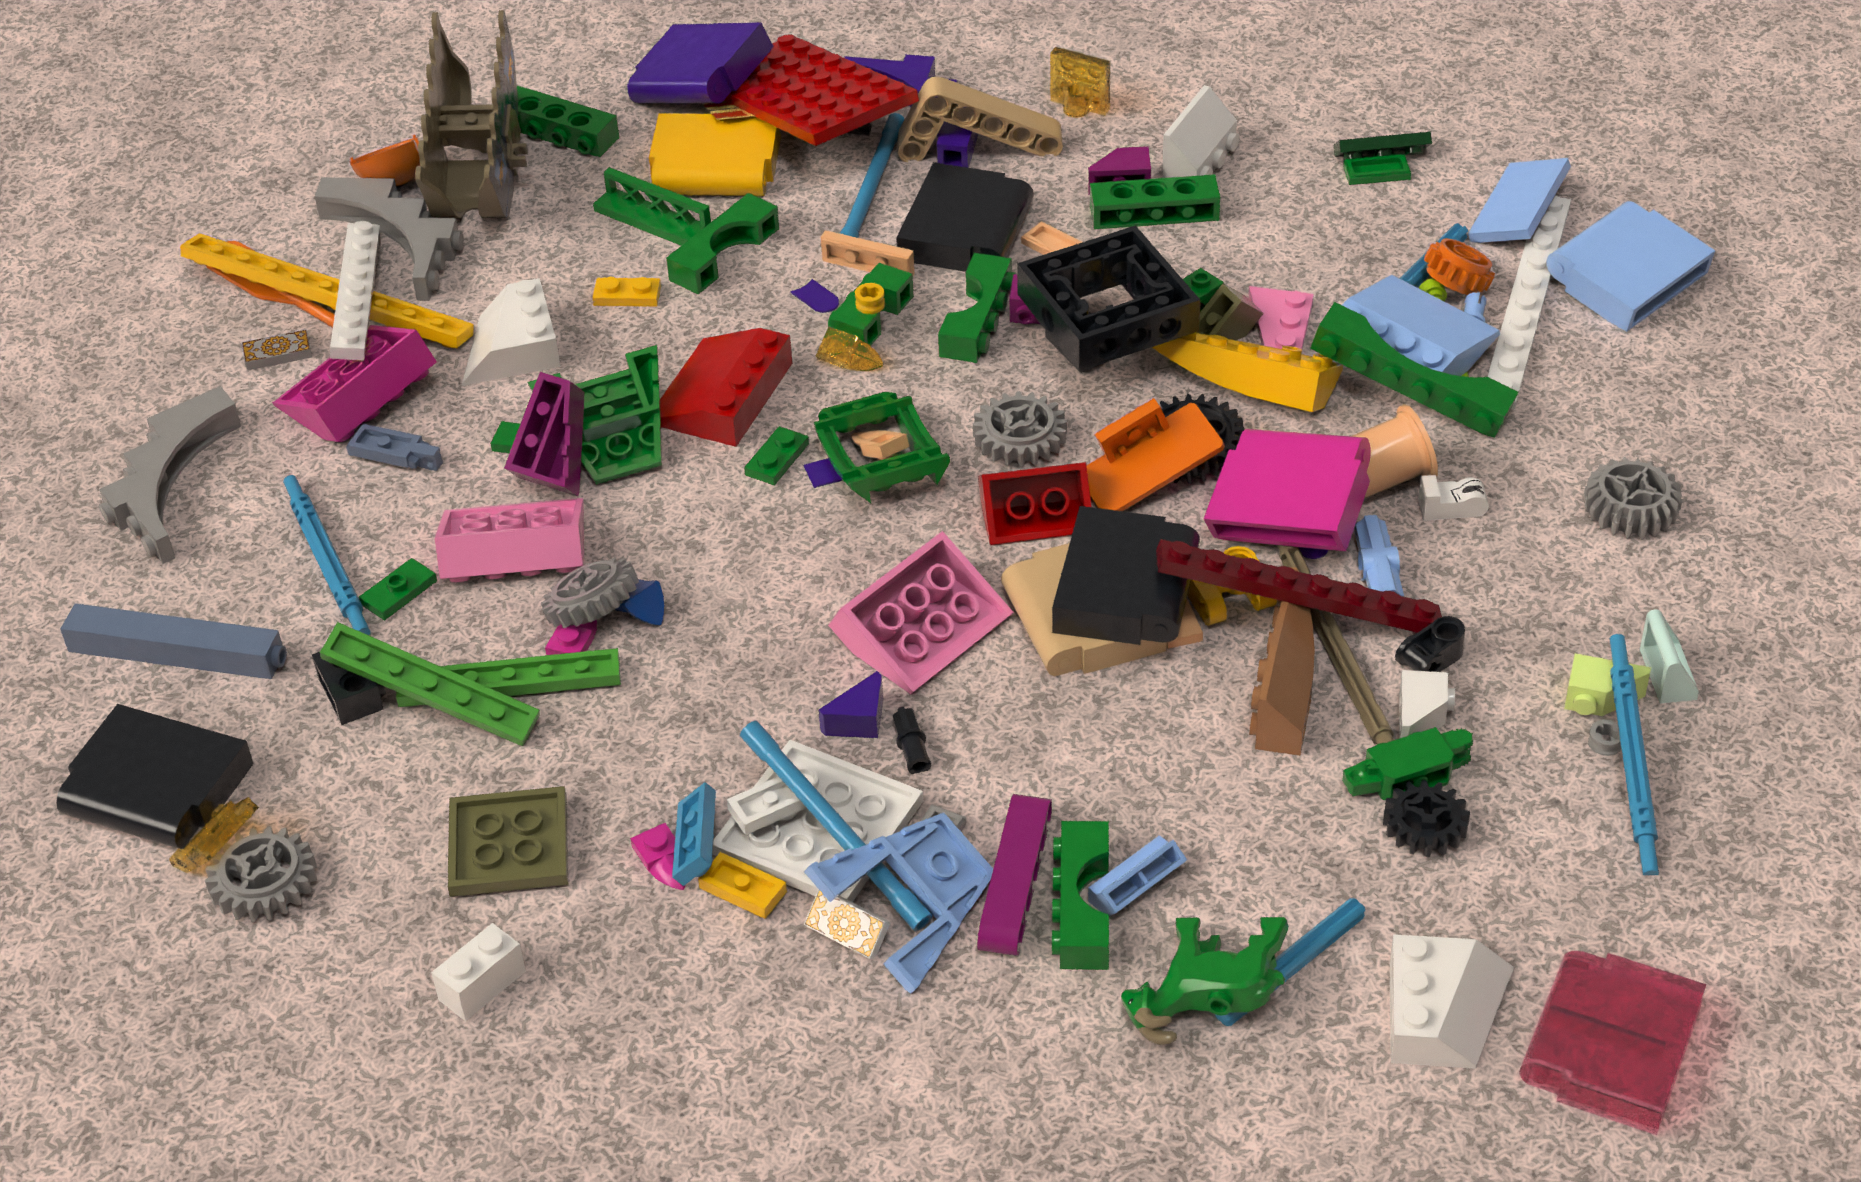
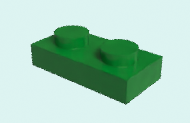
[744,426,809,486]

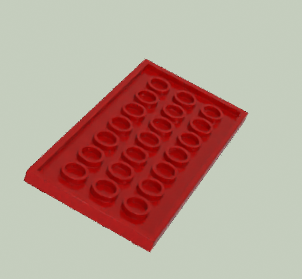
[723,34,919,146]

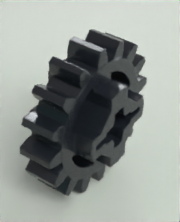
[1383,780,1470,857]

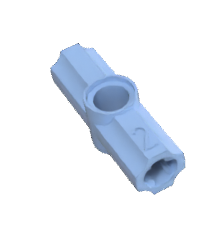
[1354,515,1404,596]

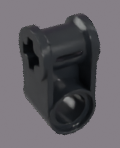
[1395,616,1465,672]

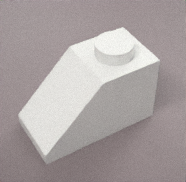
[1399,670,1455,739]

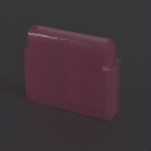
[1519,951,1707,1136]

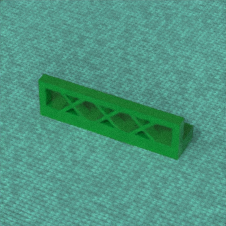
[593,167,711,246]

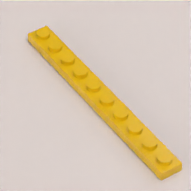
[180,233,474,349]

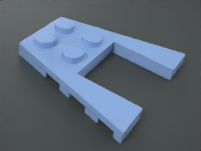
[804,812,993,993]

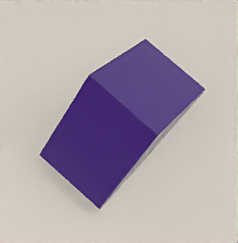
[818,671,884,738]

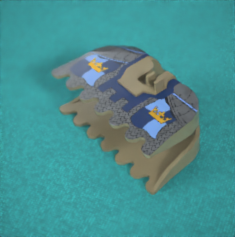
[415,10,528,219]

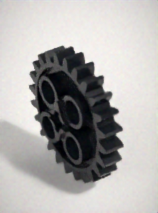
[1160,394,1245,484]

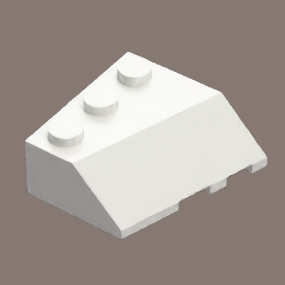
[462,278,561,386]
[1390,934,1514,1069]

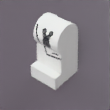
[1418,475,1489,521]

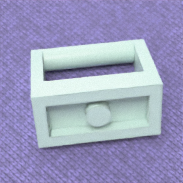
[1640,609,1699,704]

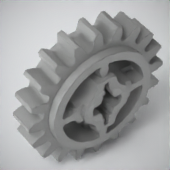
[973,391,1067,467]
[541,557,639,628]
[205,826,317,922]

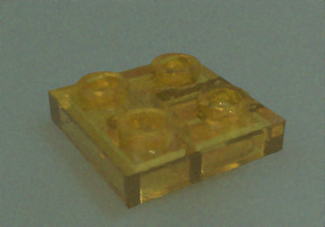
[1050,47,1110,118]

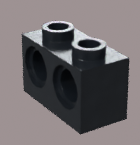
[312,652,386,725]

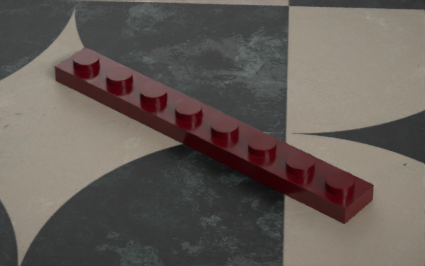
[1156,539,1442,633]

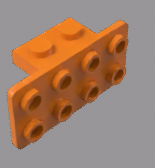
[1087,398,1225,511]

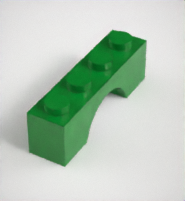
[666,193,779,294]
[938,253,1016,363]
[1052,821,1109,970]

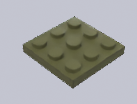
[448,786,568,897]

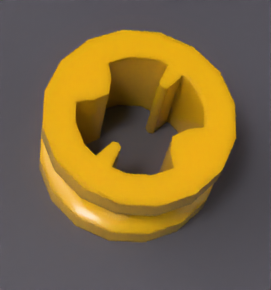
[855,283,885,314]

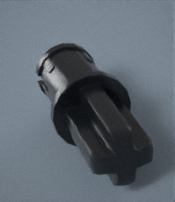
[893,706,931,774]

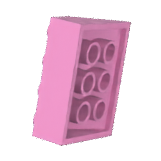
[435,498,584,582]
[828,531,1014,694]

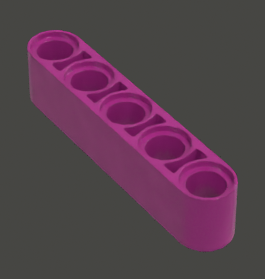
[977,794,1052,956]

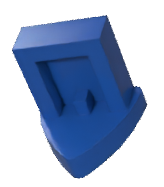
[615,579,664,625]

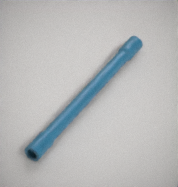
[840,113,904,238]
[740,720,932,932]

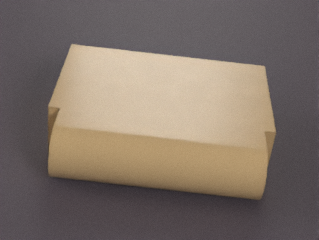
[1001,543,1167,676]

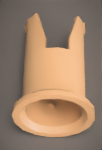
[1352,404,1438,499]

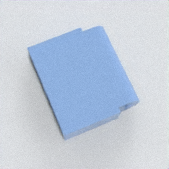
[1546,201,1715,332]

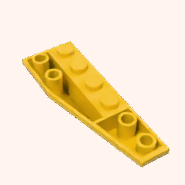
[1152,332,1344,412]

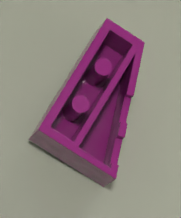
[504,372,585,496]

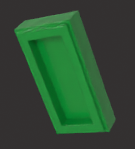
[1343,154,1411,185]

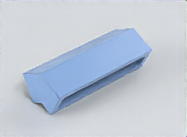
[1088,835,1187,916]

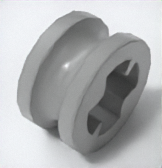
[1588,720,1621,756]

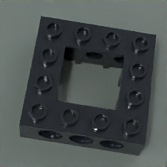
[1017,225,1200,371]

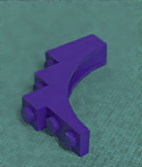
[844,54,979,168]

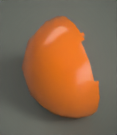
[349,135,420,187]

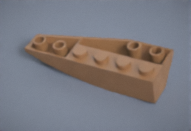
[1249,567,1315,756]

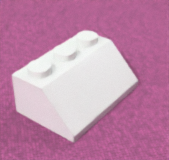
[1162,85,1239,178]

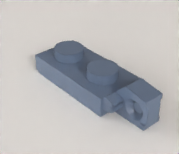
[346,424,443,471]

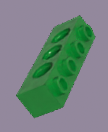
[517,85,620,158]
[1090,174,1220,229]

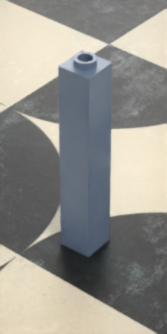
[60,603,287,679]

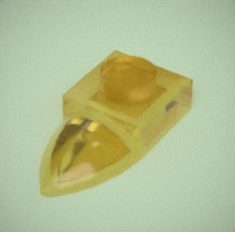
[816,327,884,372]

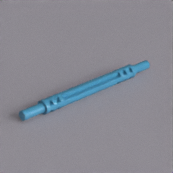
[283,475,371,635]
[1609,634,1659,875]

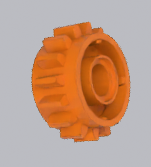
[1424,238,1495,295]

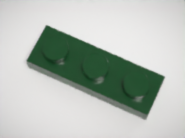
[1333,131,1432,160]

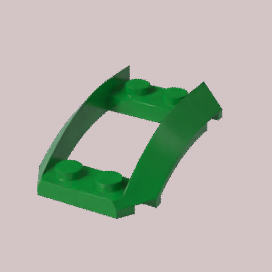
[813,391,950,503]

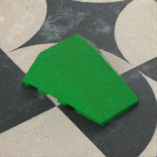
[527,345,662,484]

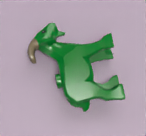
[1121,917,1289,1045]

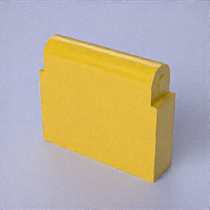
[649,113,781,196]

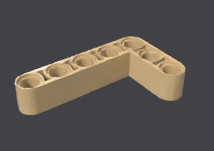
[898,76,1063,162]

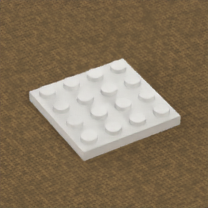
[712,740,924,902]

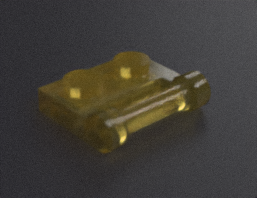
[169,797,259,873]

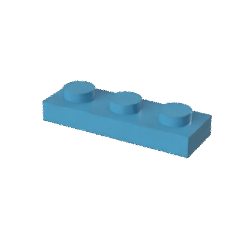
[672,782,716,886]

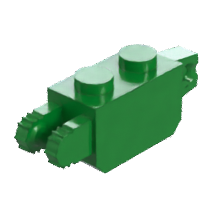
[1342,727,1473,800]

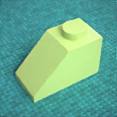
[1564,653,1651,716]

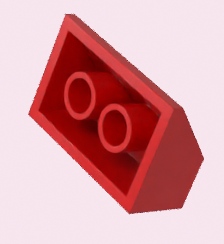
[978,462,1092,545]

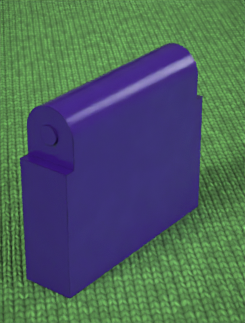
[627,22,773,103]

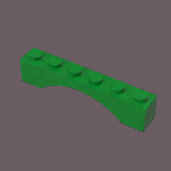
[1310,302,1519,438]

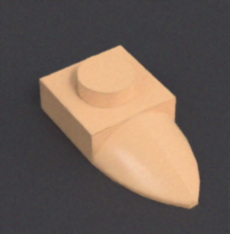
[851,430,910,461]

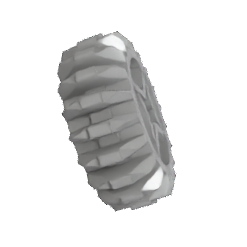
[1584,457,1682,540]

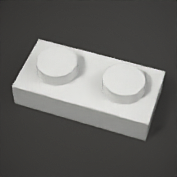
[727,776,806,835]

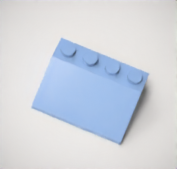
[1342,275,1500,376]

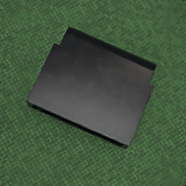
[896,162,1034,272]
[1052,506,1200,645]
[56,704,254,849]

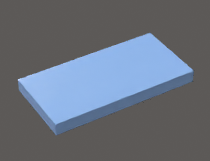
[1468,158,1571,243]

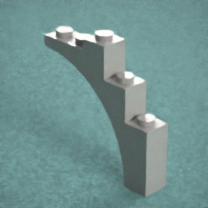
[315,177,464,301]
[99,386,241,564]

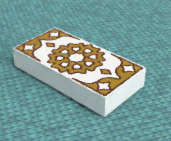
[804,889,891,959]

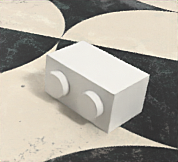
[431,923,526,1022]

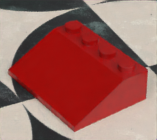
[660,328,793,447]

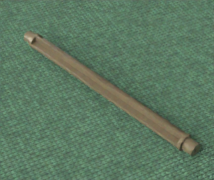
[1277,545,1394,744]

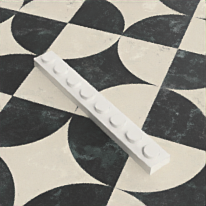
[330,221,380,361]

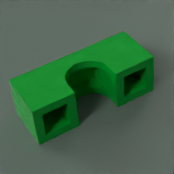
[828,263,914,353]

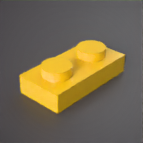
[592,277,661,307]
[698,852,787,919]

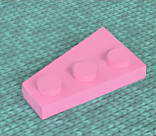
[1249,286,1314,349]

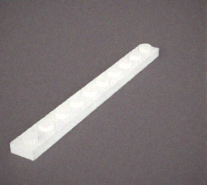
[1487,196,1571,410]

